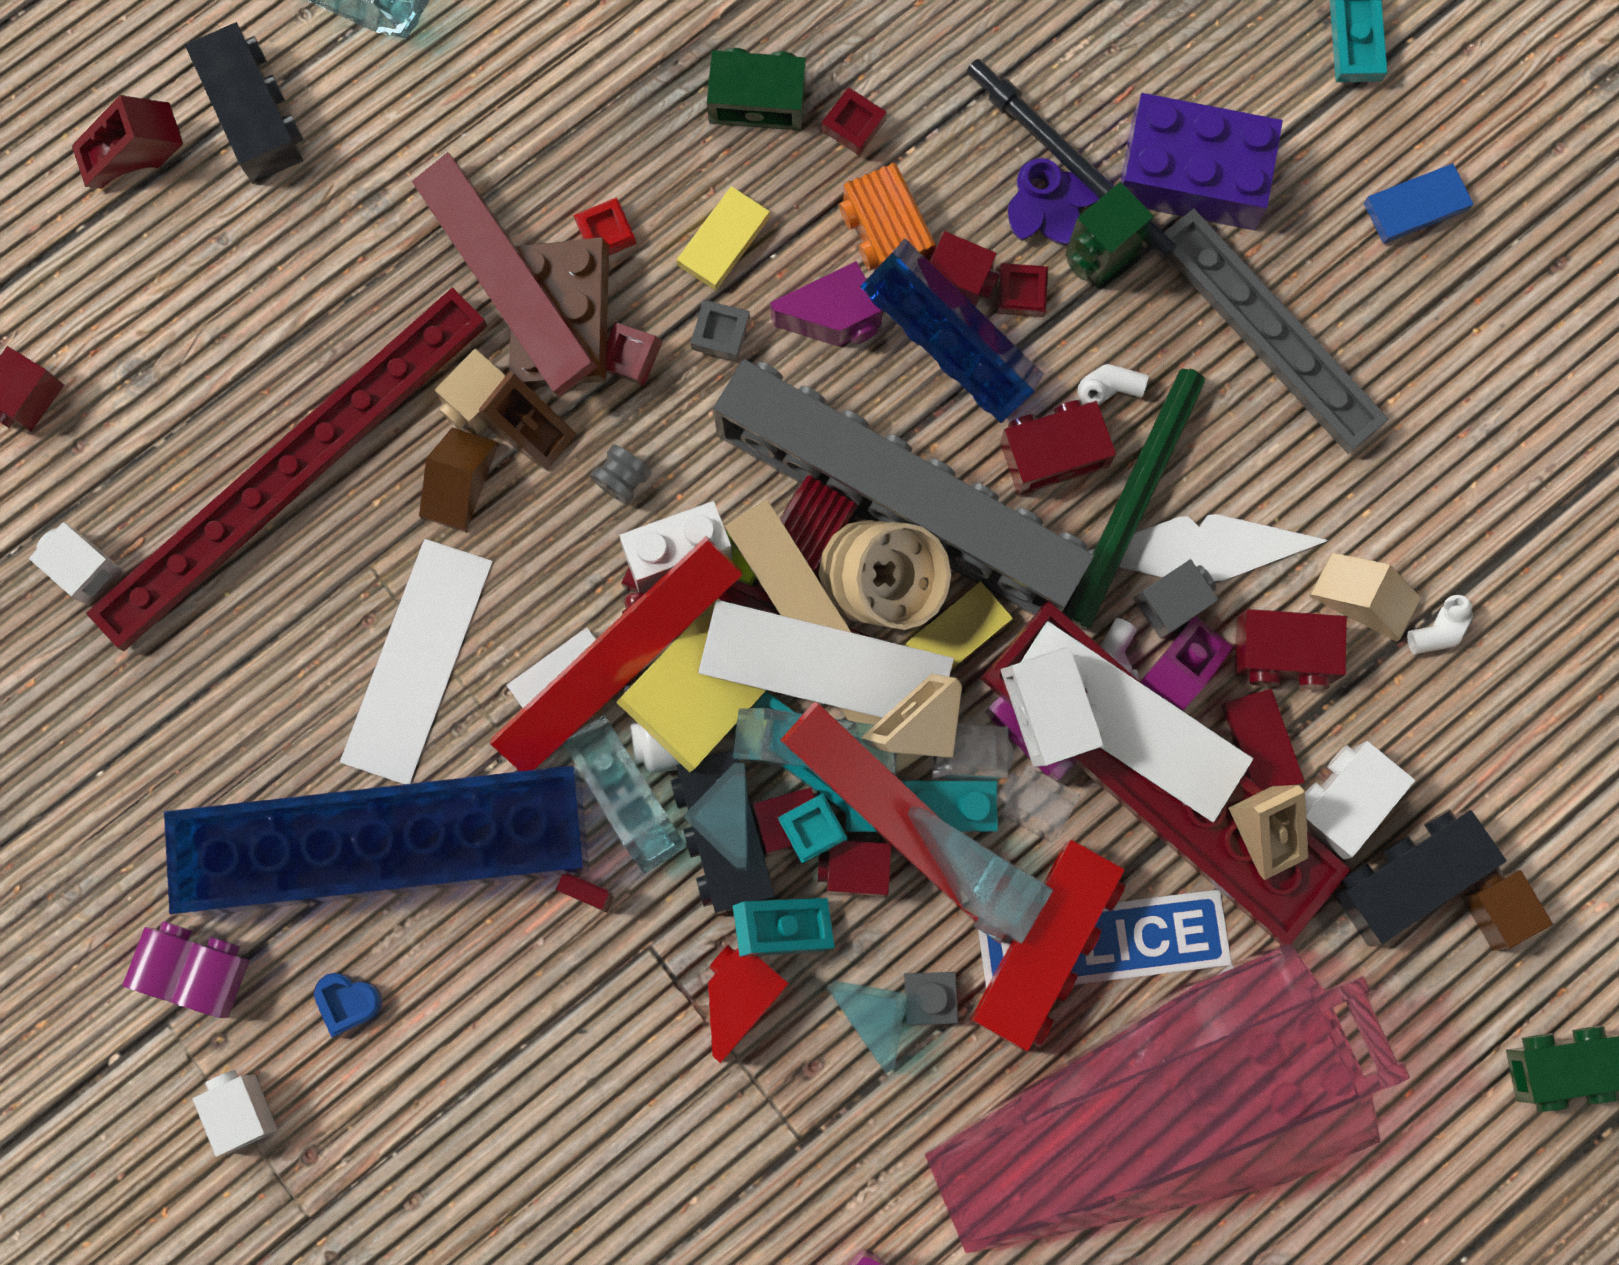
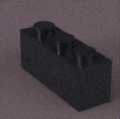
[184,22,304,184]
[670,749,775,915]
[1333,809,1507,946]

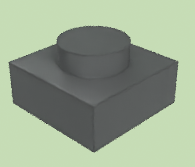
[690,299,750,362]
[904,972,958,1025]

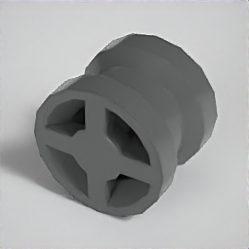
[589,444,651,505]

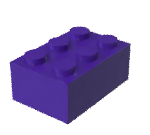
[1120,93,1283,231]

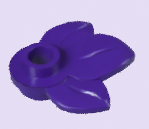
[1008,158,1099,245]

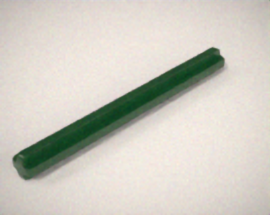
[1064,368,1205,629]

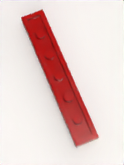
[490,536,743,777]
[780,702,1032,944]

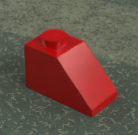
[708,944,789,1063]

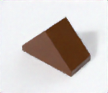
[479,371,577,470]
[419,427,499,533]

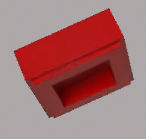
[573,197,637,256]

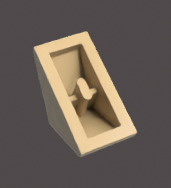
[1309,553,1421,642]
[861,673,962,758]
[1229,785,1308,880]

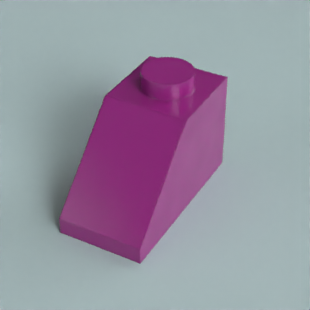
[770,261,883,347]
[1140,616,1233,711]

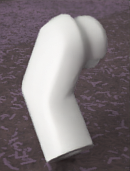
[1078,364,1149,405]
[1407,595,1473,655]
[1100,618,1139,681]

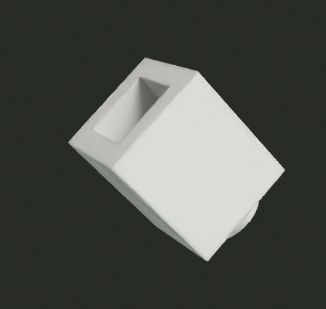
[28,522,123,606]
[192,1070,278,1157]

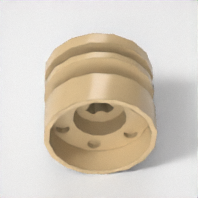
[819,520,951,630]

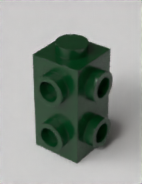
[1506,1026,1619,1112]

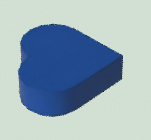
[314,973,383,1037]

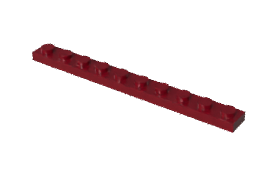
[86,287,487,651]

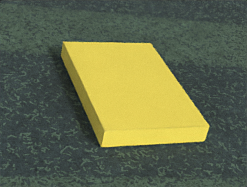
[616,598,766,772]

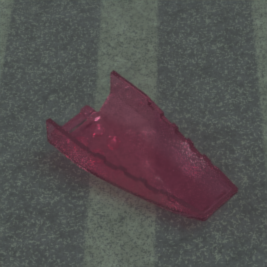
[924,944,1410,1253]

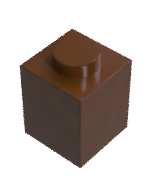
[1461,867,1554,950]

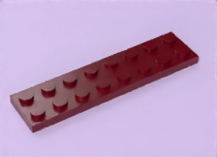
[981,601,1351,947]

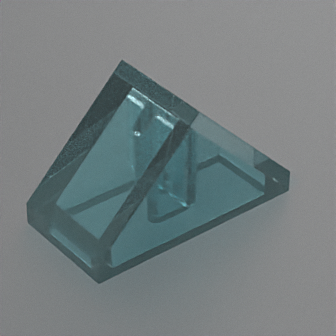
[683,763,748,871]
[826,981,907,1073]

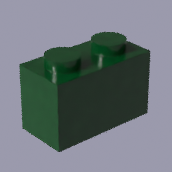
[706,48,806,131]
[1065,182,1154,288]

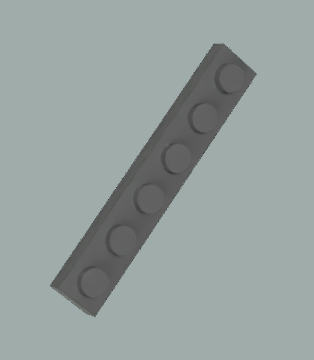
[1164,209,1389,454]

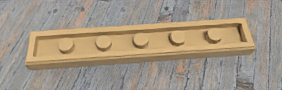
[724,499,923,774]

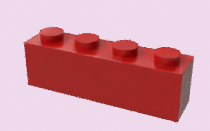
[969,839,1126,1052]

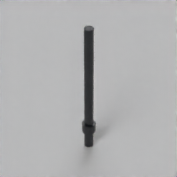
[967,59,1177,259]

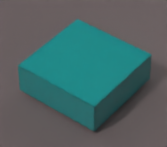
[778,793,847,864]

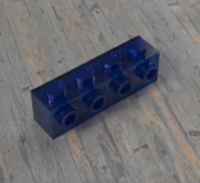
[860,238,1044,423]

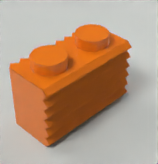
[839,163,936,281]

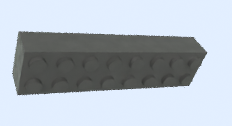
[713,359,1094,616]

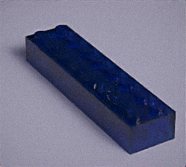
[164,765,590,917]

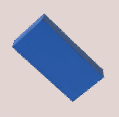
[1363,163,1473,244]

